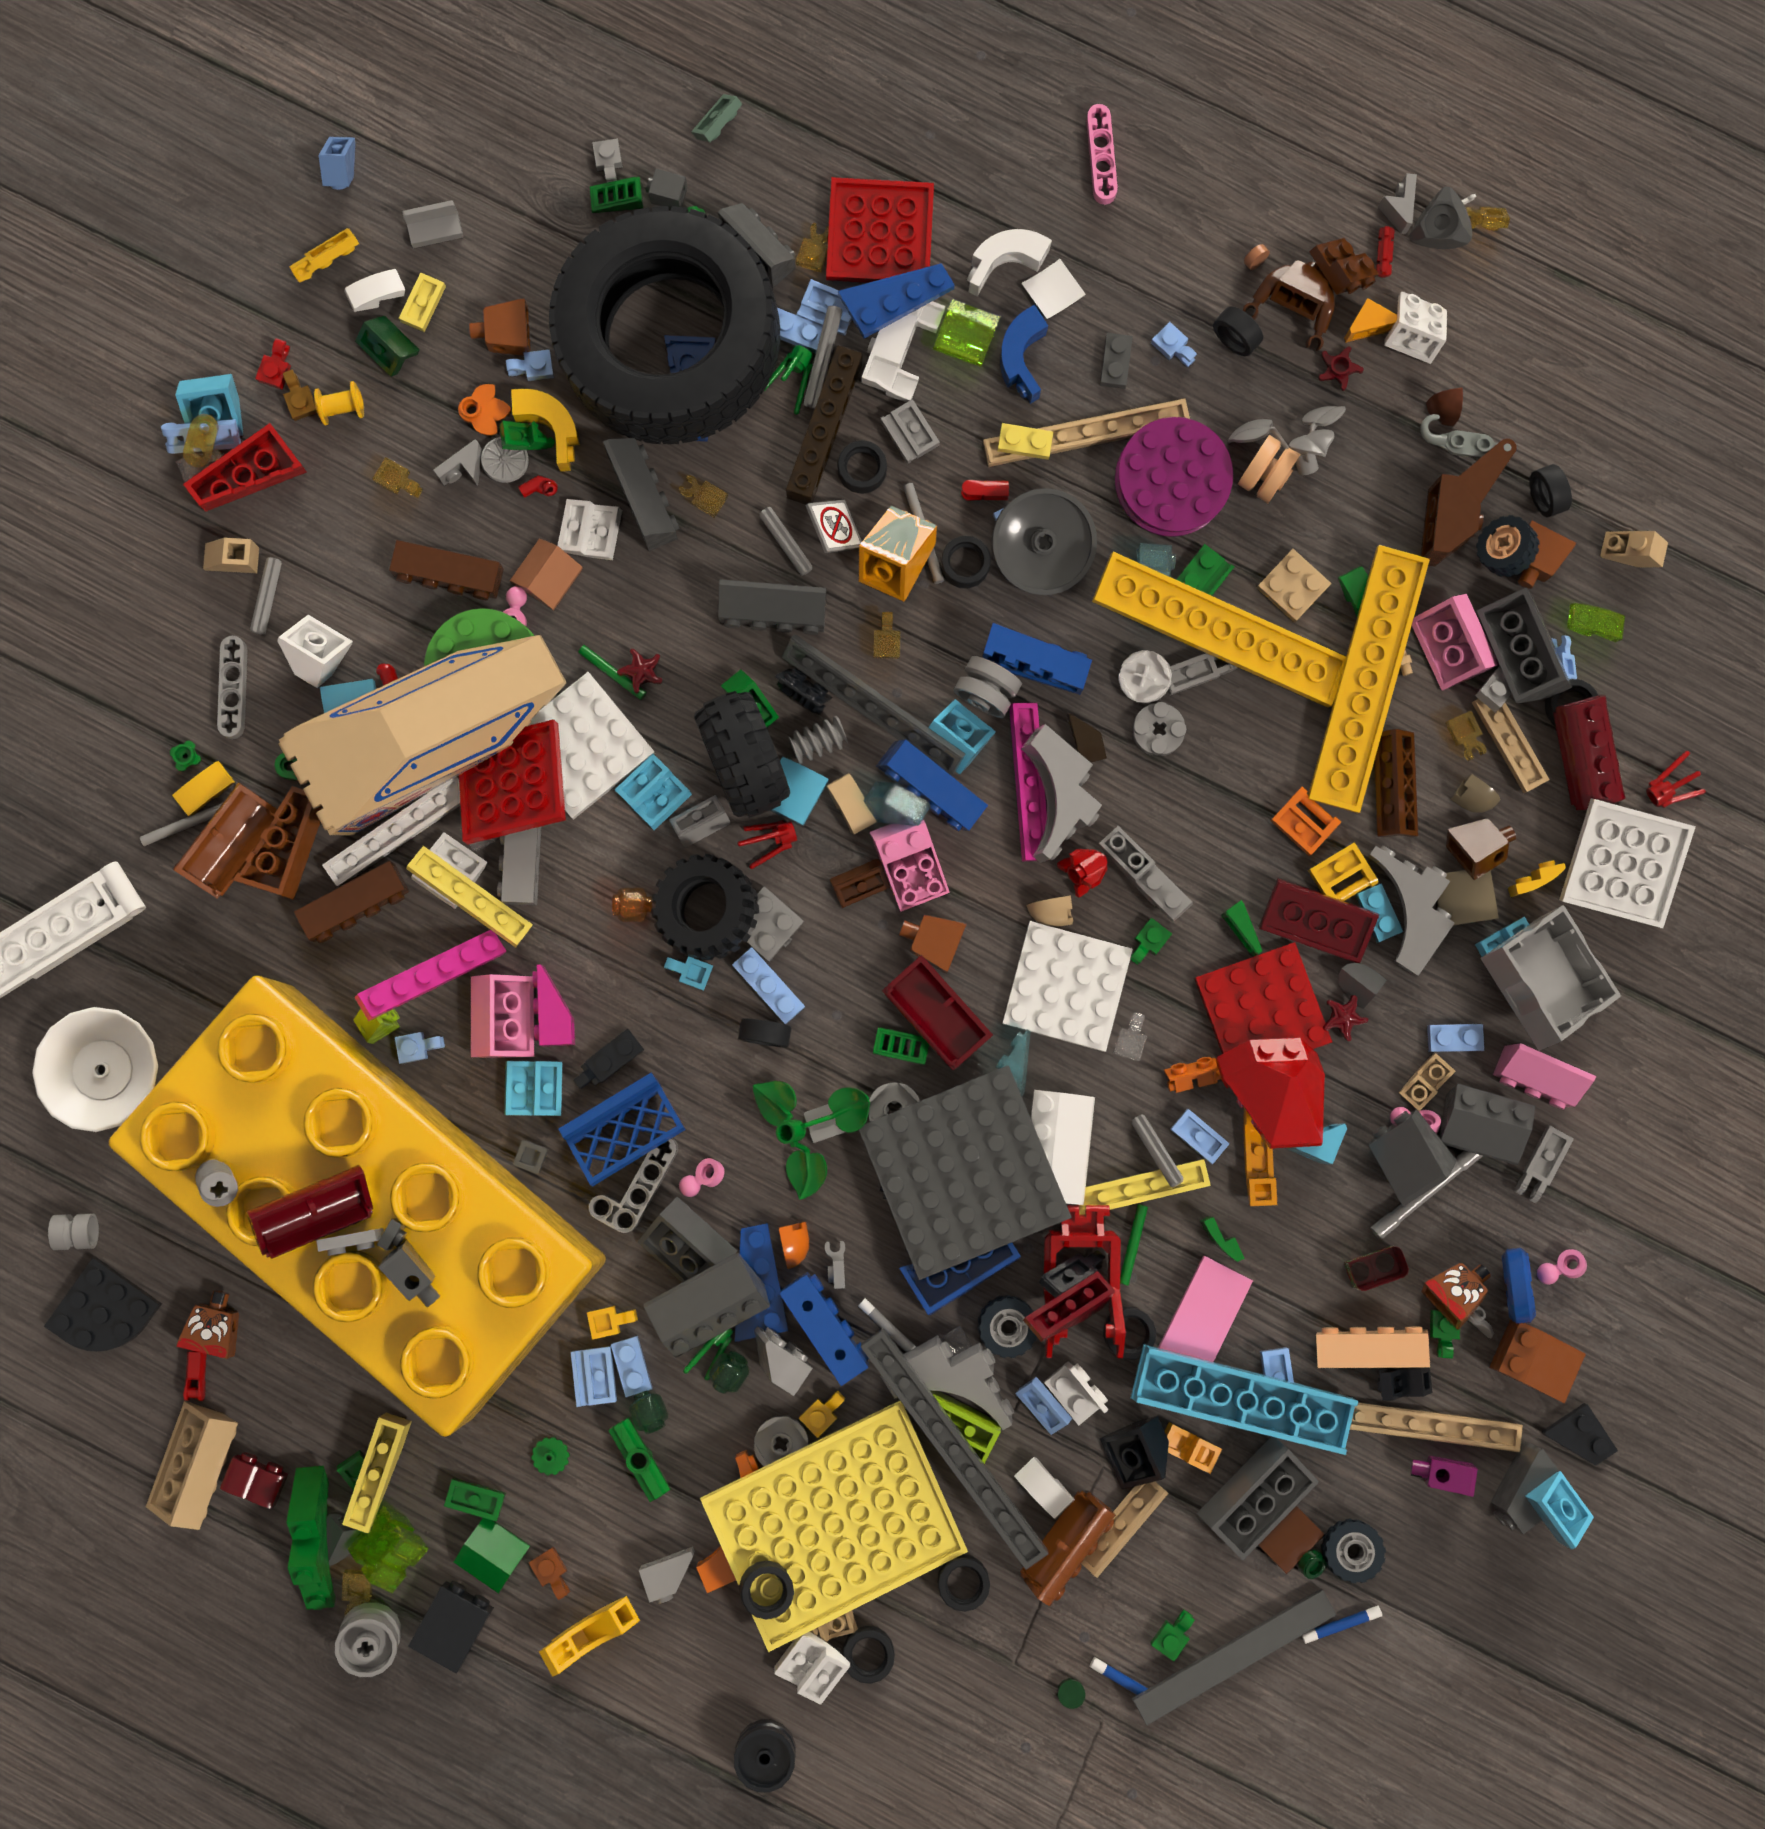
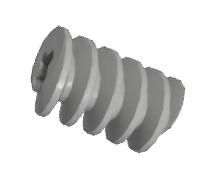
[789,716,848,764]
[195,1159,238,1207]

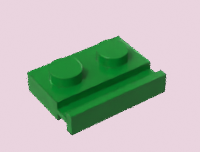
[1177,544,1235,596]

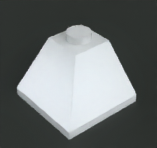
[278,615,353,688]

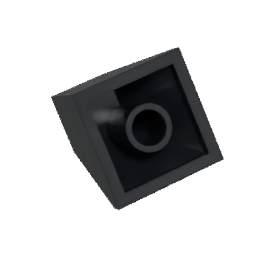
[1100,1416,1169,1490]

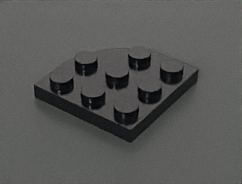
[44,1257,162,1351]

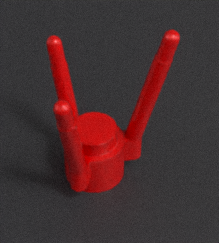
[1646,751,1706,808]
[737,820,797,869]

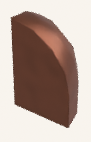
[1426,387,1463,427]

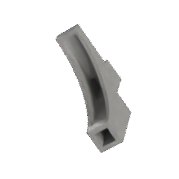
[1021,724,1102,863]
[1368,845,1454,977]
[881,1335,1014,1430]

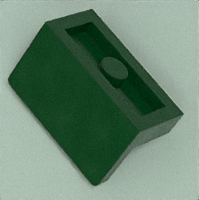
[355,316,420,377]

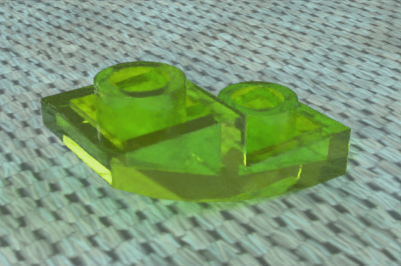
[1567,603,1625,642]

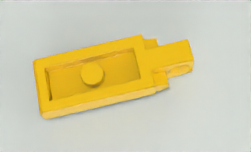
[289,228,359,283]

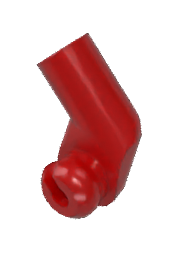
[518,475,558,498]
[376,663,398,686]

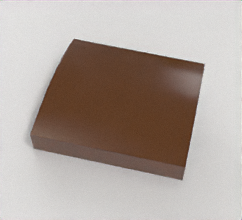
[1258,1506,1325,1574]

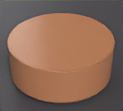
[1244,244,1270,270]

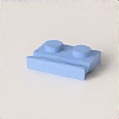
[797,279,852,336]
[571,1346,617,1407]

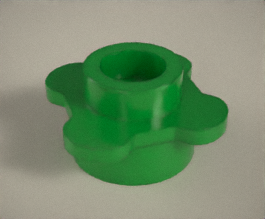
[170,741,201,771]

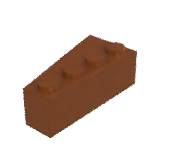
[233,786,323,900]

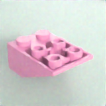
[870,813,950,912]

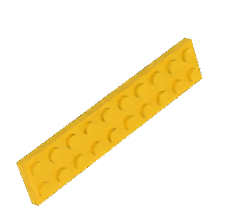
[1308,545,1430,813]
[1092,552,1346,707]

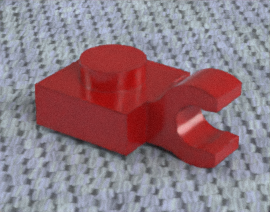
[255,338,291,390]

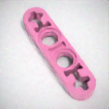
[1086,104,1118,205]

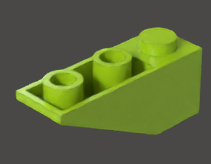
[353,1009,400,1044]

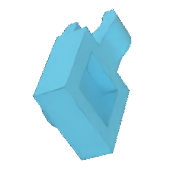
[664,956,713,991]

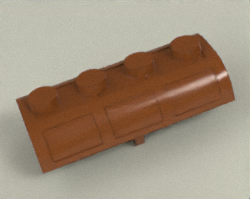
[173,782,277,899]
[1020,1491,1116,1606]

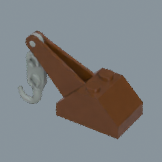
[1420,414,1517,567]

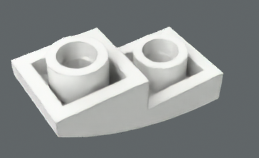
[344,269,405,312]
[1014,1457,1075,1519]

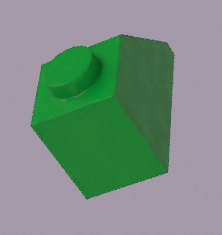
[721,669,779,727]

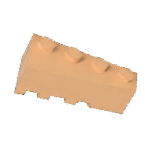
[1316,1326,1430,1368]

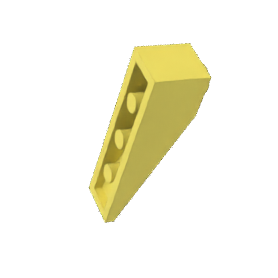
[342,1413,412,1533]

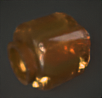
[612,887,652,922]

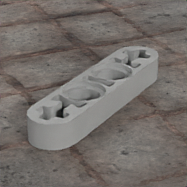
[217,635,248,739]

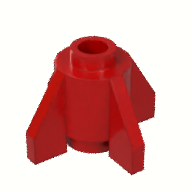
[1057,849,1108,898]

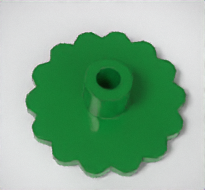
[531,1437,570,1476]

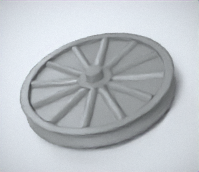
[481,437,529,483]

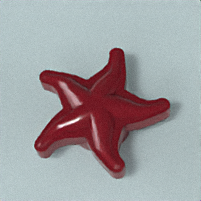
[1318,346,1364,391]
[617,649,663,694]
[1323,995,1368,1041]

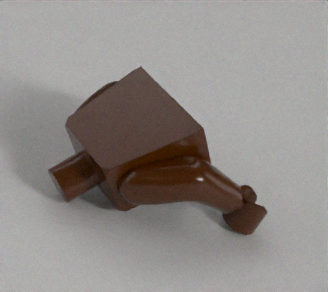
[1243,260,1335,351]

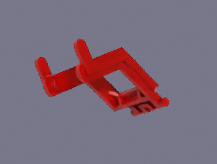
[1043,1205,1126,1358]

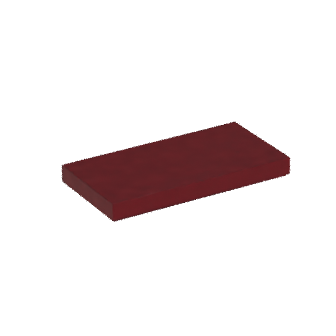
[1259,878,1379,964]

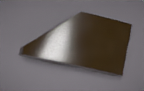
[1068,714,1107,763]

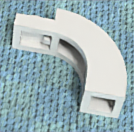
[967,229,1052,297]

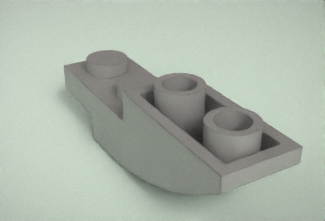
[1099,826,1193,922]

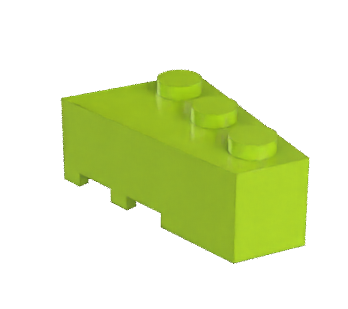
[930,1390,1001,1464]

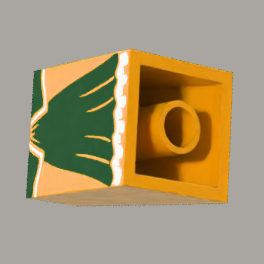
[859,506,937,602]

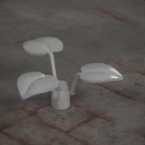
[1228,406,1346,475]

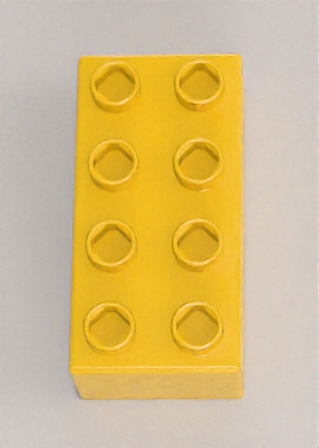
[109,976,606,1437]

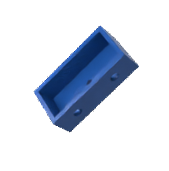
[779,1272,869,1386]

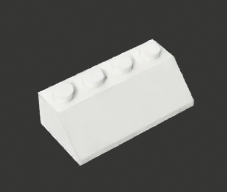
[1031,1090,1095,1205]

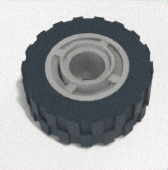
[977,1295,1037,1358]
[1321,1519,1386,1584]

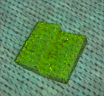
[933,299,1001,367]

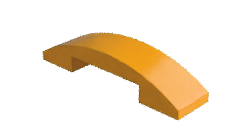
[1243,1108,1277,1206]

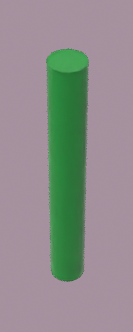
[578,645,647,700]
[1120,1204,1148,1286]

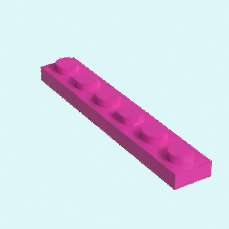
[1009,703,1050,862]
[355,930,506,1021]

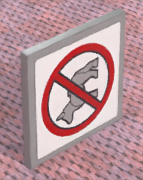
[805,500,862,553]

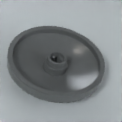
[992,488,1097,595]

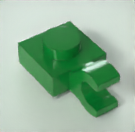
[1130,917,1172,965]
[1430,1310,1460,1359]
[1150,1609,1195,1662]

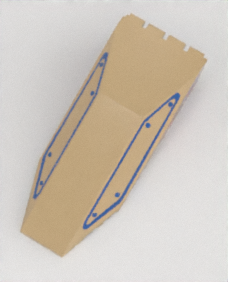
[279,635,567,835]

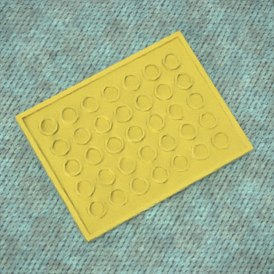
[700,1401,968,1652]

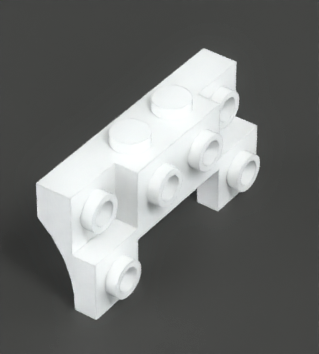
[861,301,945,402]

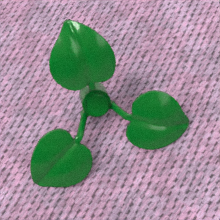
[753,1081,870,1200]

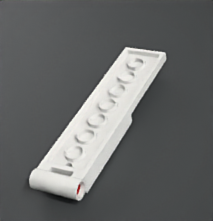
[0,862,146,998]

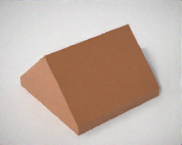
[510,539,583,611]

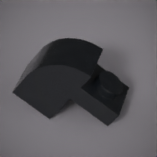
[1378,1367,1433,1401]

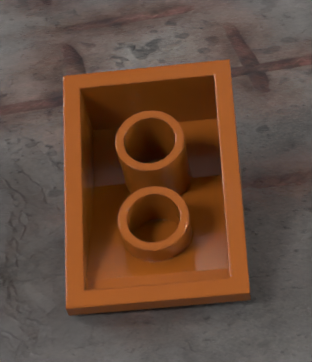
[1489,1319,1586,1404]

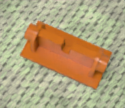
[1164,1057,1221,1093]

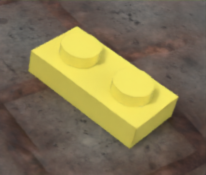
[399,273,446,332]
[997,423,1053,460]

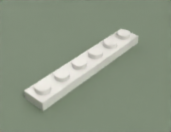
[322,776,460,888]

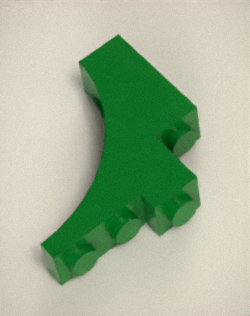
[286,1466,336,1610]

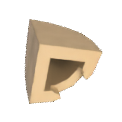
[1026,895,1073,927]

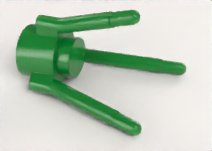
[764,345,813,415]
[683,1328,734,1380]

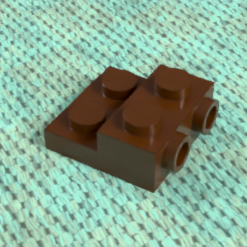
[1309,238,1378,295]

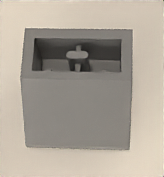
[754,1326,813,1396]

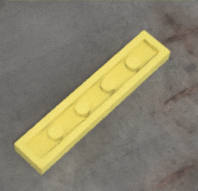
[406,846,533,948]
[1076,1159,1211,1215]

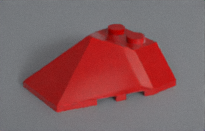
[1216,1038,1325,1149]

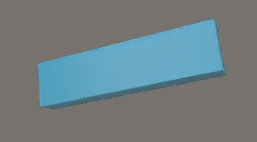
[1130,1344,1358,1455]

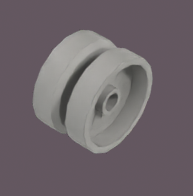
[954,656,1022,718]
[335,1602,401,1677]

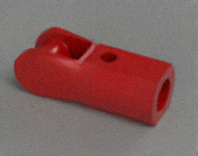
[961,480,1009,501]
[183,1350,207,1401]

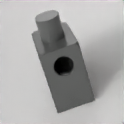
[378,1239,440,1307]

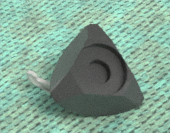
[1410,187,1476,249]

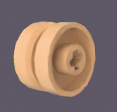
[1238,435,1301,504]

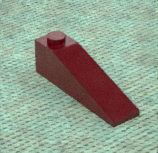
[1023,1271,1116,1342]

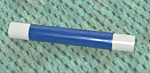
[1302,1606,1382,1644]
[1090,1657,1148,1695]

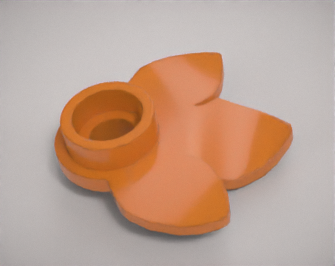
[458,384,511,436]

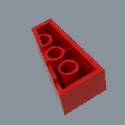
[183,423,307,512]

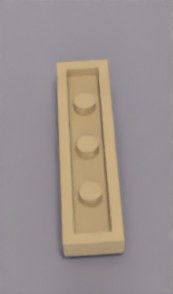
[1472,699,1550,793]
[1081,1481,1169,1578]

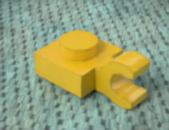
[587,1306,638,1340]
[799,1390,845,1438]

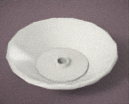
[32,1007,158,1132]

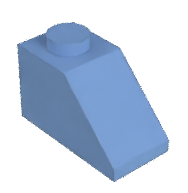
[319,137,355,190]

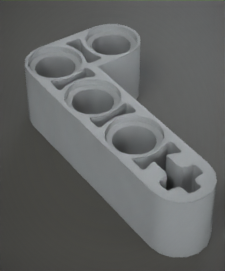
[588,1138,679,1233]

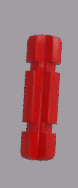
[1376,226,1395,278]

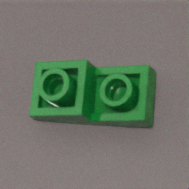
[1338,566,1369,616]

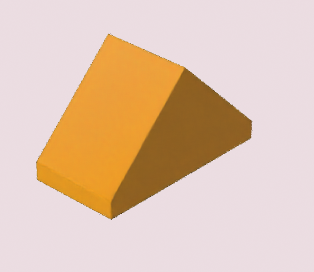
[1344,298,1397,343]

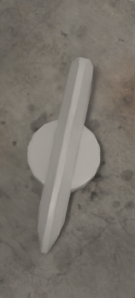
[1468,1306,1494,1338]

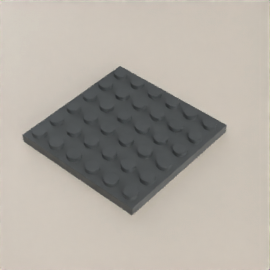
[859,1065,1072,1280]

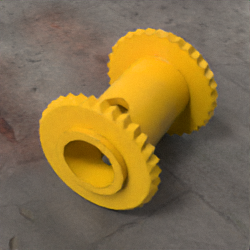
[314,381,364,426]

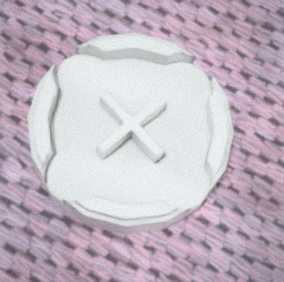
[1118,650,1172,703]

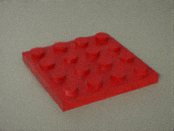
[826,177,934,283]
[459,719,566,845]
[1194,942,1332,1054]

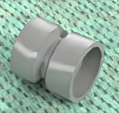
[48,1213,99,1250]

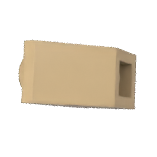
[1600,531,1668,567]
[203,538,259,573]

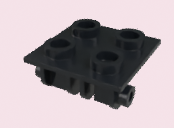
[775,668,833,714]

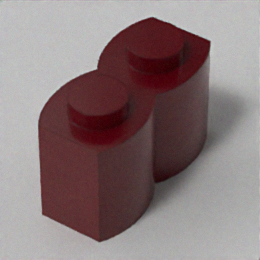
[220,1452,288,1509]

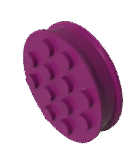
[1115,417,1233,537]

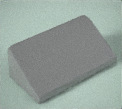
[669,795,730,848]

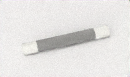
[858,1298,916,1353]

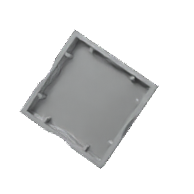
[1480,905,1621,1051]

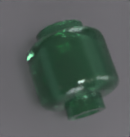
[709,1351,750,1394]
[629,1390,668,1434]

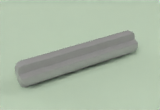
[759,507,812,576]
[250,557,282,635]
[1132,1114,1184,1187]

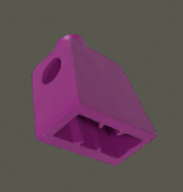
[1410,1455,1478,1497]

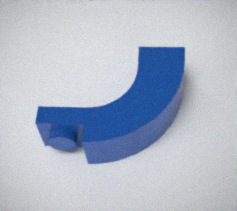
[1000,304,1048,404]

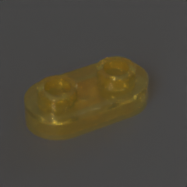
[183,414,219,467]

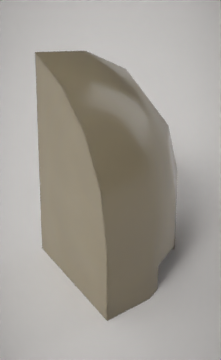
[1450,774,1501,813]

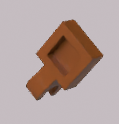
[529,1546,571,1600]

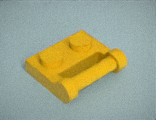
[1308,842,1378,901]

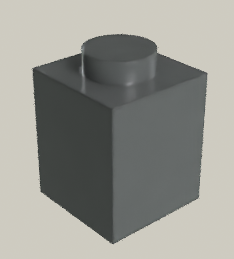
[646,169,688,209]

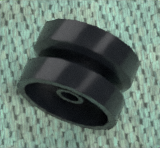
[734,1719,796,1792]

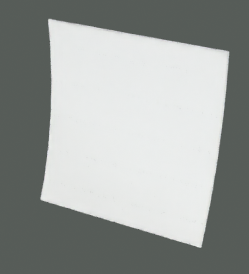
[1021,259,1086,319]

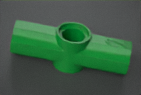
[608,1417,671,1502]

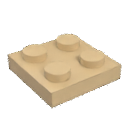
[1257,549,1332,623]

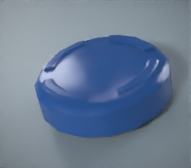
[1502,1248,1536,1324]

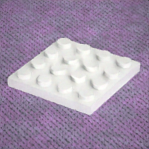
[529,672,655,820]
[1559,798,1696,928]
[1002,921,1133,1052]

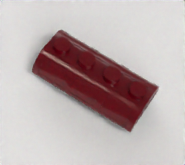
[1553,695,1625,810]
[882,955,993,1071]
[246,1165,373,1259]

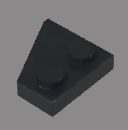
[1541,1403,1618,1466]

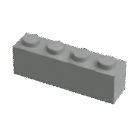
[497,827,541,906]

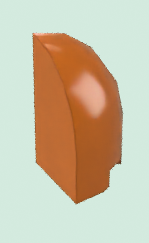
[779,1222,809,1270]

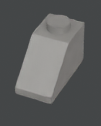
[639,1547,695,1604]

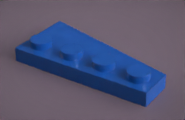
[838,263,955,339]
[664,335,716,442]
[735,1223,788,1342]

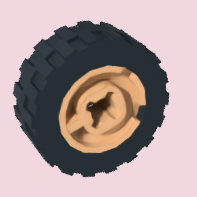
[1476,515,1540,577]

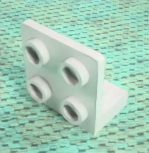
[1384,292,1447,364]
[1044,1361,1108,1426]

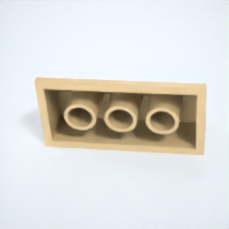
[146,1401,238,1530]

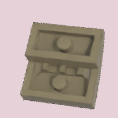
[1436,870,1499,926]

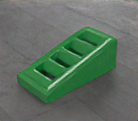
[590,177,643,213]
[1221,900,1262,957]
[873,1027,929,1065]

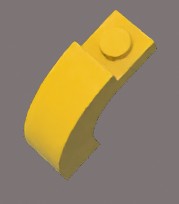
[511,389,580,471]
[539,1596,640,1677]

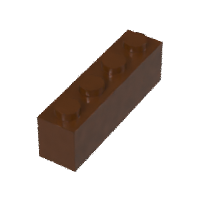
[389,540,504,601]
[294,861,410,943]

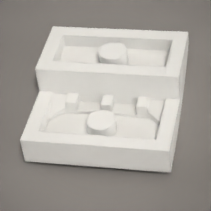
[558,499,622,560]
[411,833,487,909]
[774,1632,850,1705]

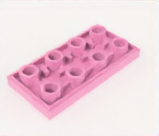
[1158,1255,1253,1362]

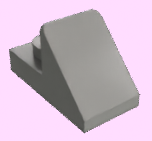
[1378,173,1417,234]
[433,439,482,486]

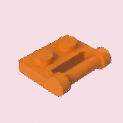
[1270,786,1341,856]

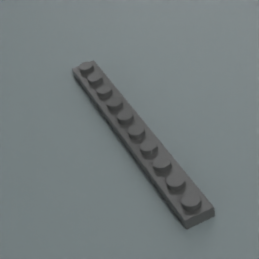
[860,1328,1048,1570]

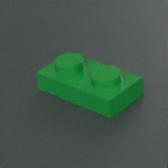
[444,1478,506,1522]

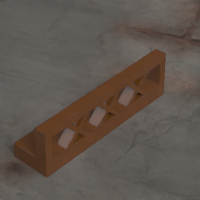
[1375,729,1418,837]

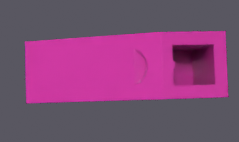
[532,965,575,1047]

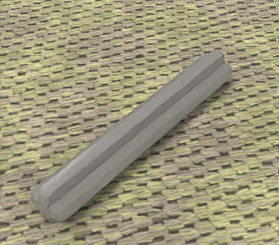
[804,305,842,409]

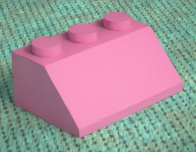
[1412,594,1499,690]
[471,974,534,1058]
[1493,1043,1596,1110]

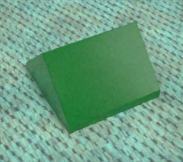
[453,1518,530,1594]

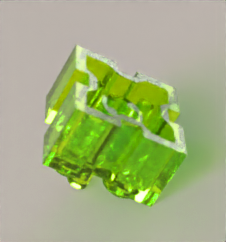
[348,1506,429,1593]

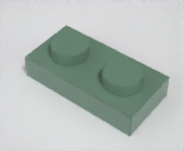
[691,94,742,142]

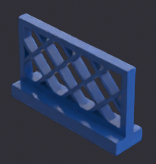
[559,1072,686,1187]

